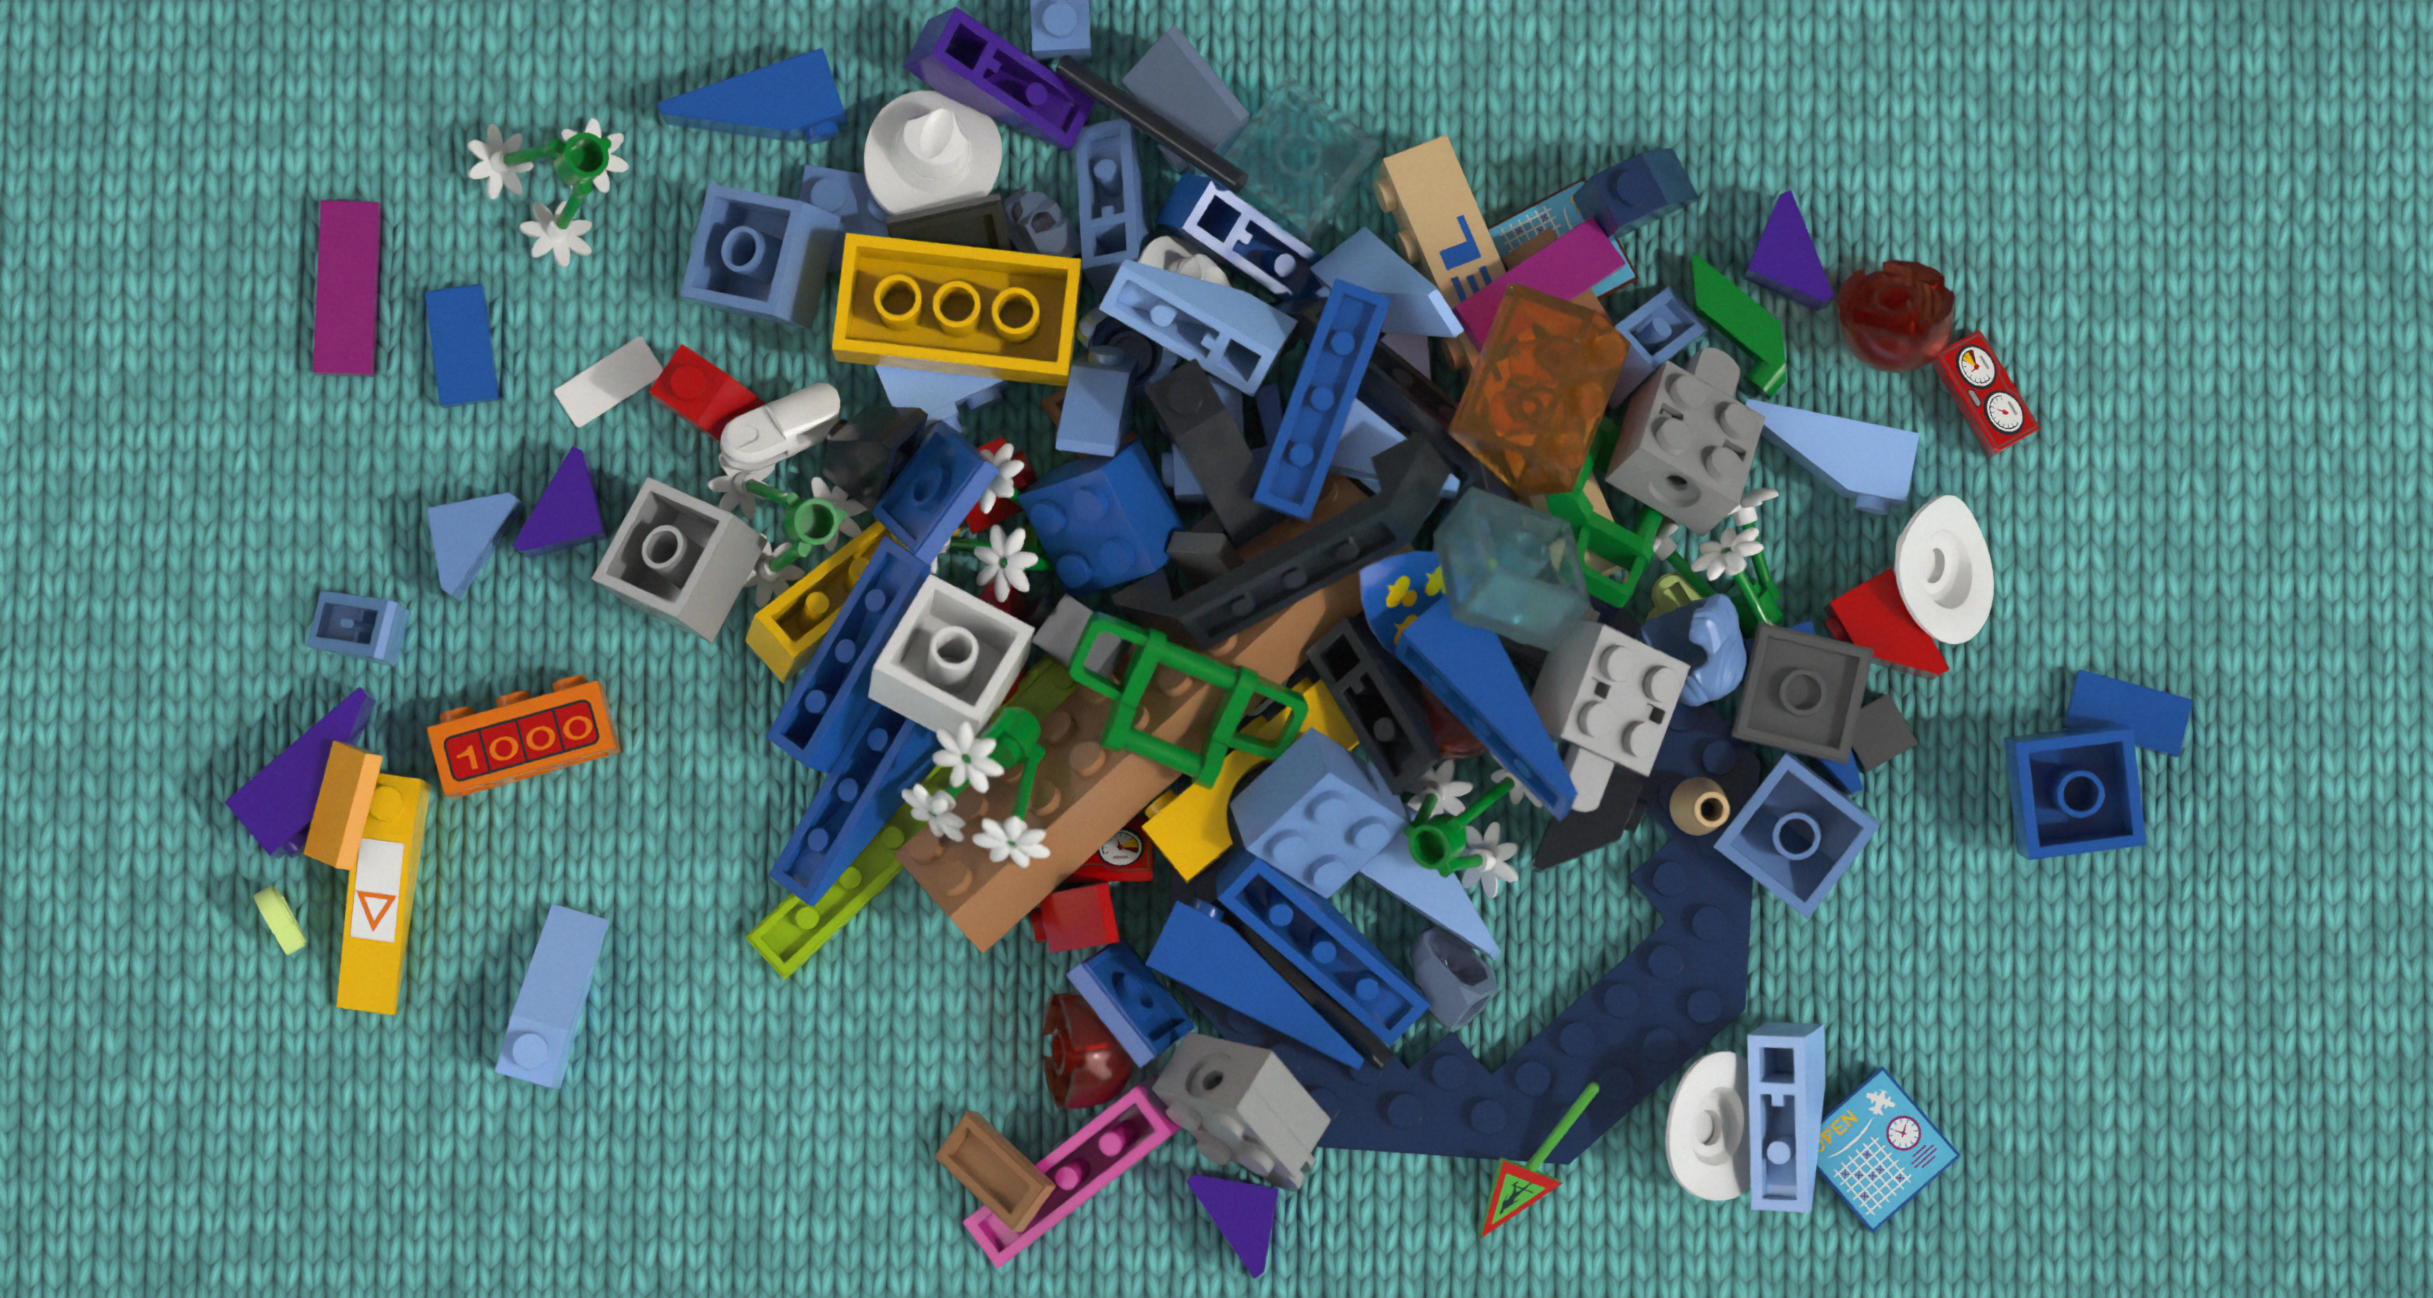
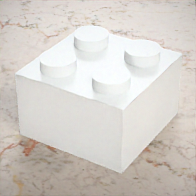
[868,574,1035,738]

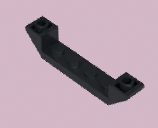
[1267,297,1523,546]
[1112,430,1451,651]

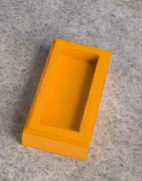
[303,740,382,870]

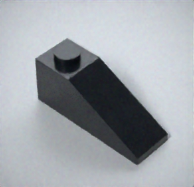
[1144,358,1288,549]
[1305,616,1441,795]

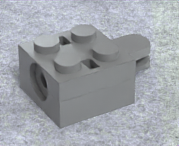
[1604,347,1765,537]
[1530,616,1691,812]
[1152,1031,1331,1192]

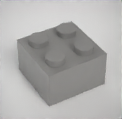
[592,477,768,643]

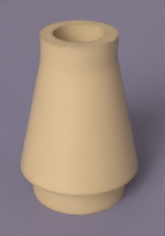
[1669,777,1730,836]

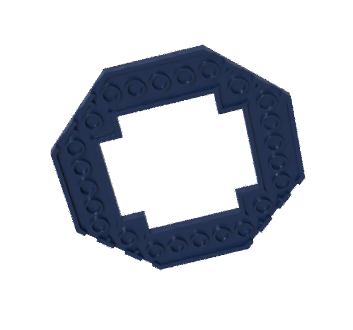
[1168,578,1760,1165]

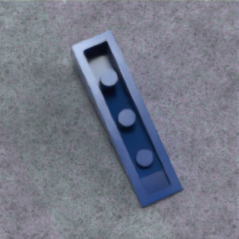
[766,536,932,774]
[1394,588,1578,821]
[769,700,946,906]
[1214,844,1431,1046]
[1145,897,1364,1071]

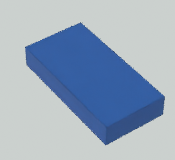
[425,284,500,408]
[2062,669,2193,758]

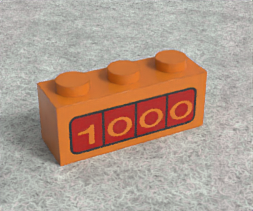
[426,674,622,799]

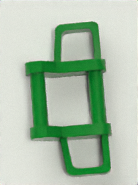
[1546,411,1664,608]
[1068,612,1309,790]

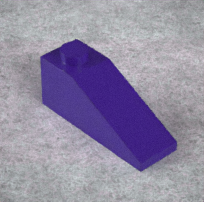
[903,7,1096,151]
[225,687,376,859]

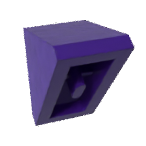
[1743,190,1835,311]
[512,446,609,558]
[1186,1175,1278,1279]

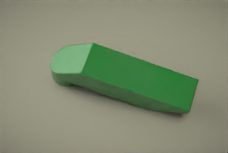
[1689,253,1786,400]

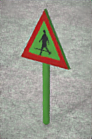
[1479,1082,1600,1238]

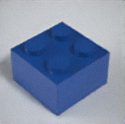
[1017,439,1187,598]
[2004,723,2146,860]

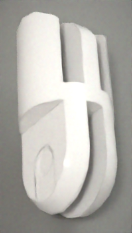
[720,382,840,472]

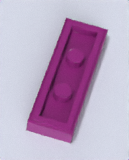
[313,200,382,377]
[1451,216,1626,359]

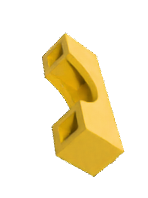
[1142,677,1360,885]

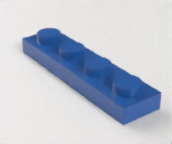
[1253,278,1392,523]

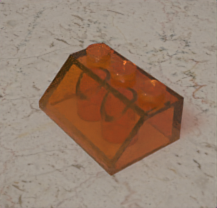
[1448,283,1631,497]

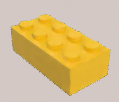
[832,233,1083,387]

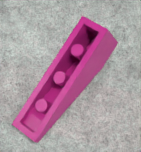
[962,1073,1182,1269]

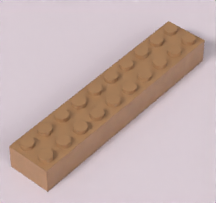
[893,473,1415,954]

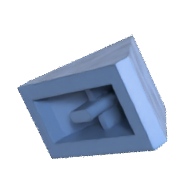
[427,492,525,601]
[307,590,410,668]

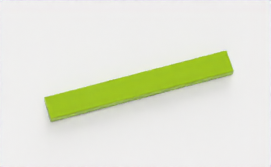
[745,655,1082,980]

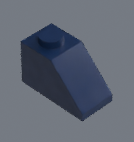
[1572,148,1699,242]

